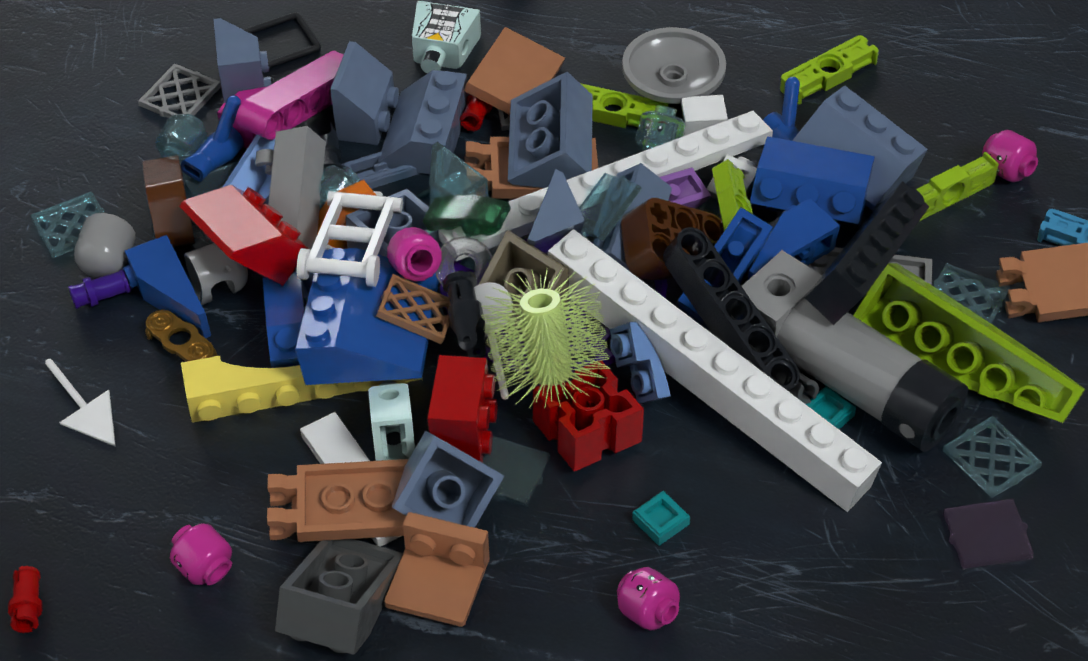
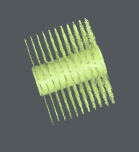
[481,268,610,409]

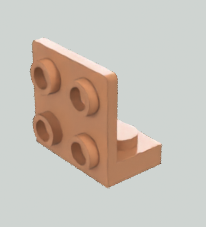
[384,512,490,627]

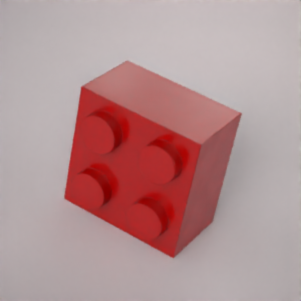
[427,355,498,463]

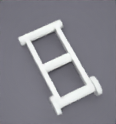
[297,191,403,287]

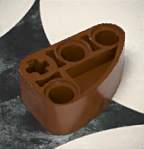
[142,155,195,248]
[621,198,724,280]

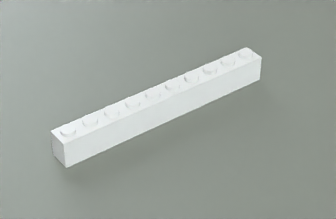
[547,229,882,512]

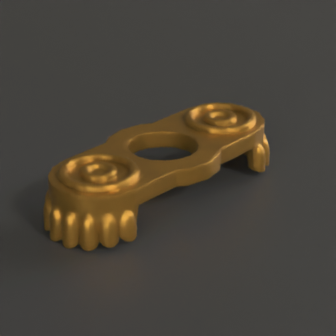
[145,310,218,362]

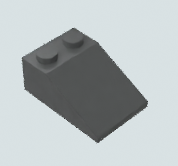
[275,539,403,655]

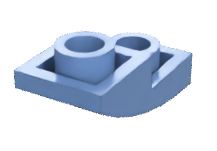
[610,322,671,404]

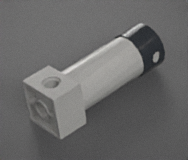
[731,250,968,452]

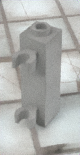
[255,126,326,250]

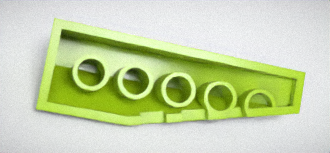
[853,263,1085,423]

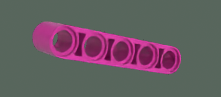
[236,51,344,140]

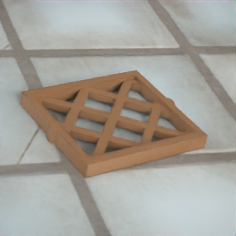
[376,274,450,344]

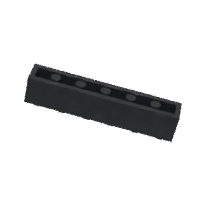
[805,182,930,325]

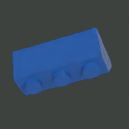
[750,136,875,228]

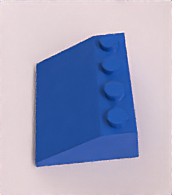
[295,248,439,385]

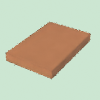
[464,27,565,115]

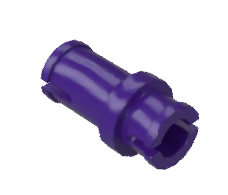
[68,269,130,309]

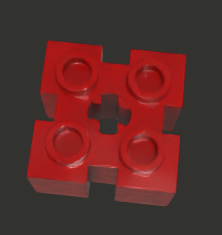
[533,361,644,472]

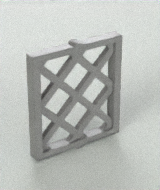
[138,63,221,125]

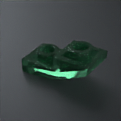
[422,195,511,237]

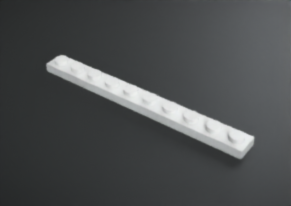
[438,111,773,261]

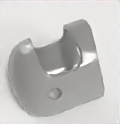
[74,213,136,279]
[184,243,248,305]

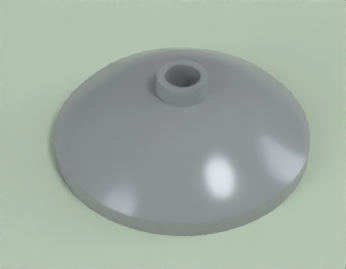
[622,27,726,104]

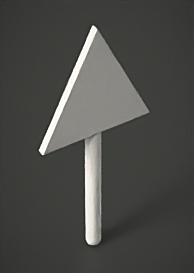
[45,359,116,447]

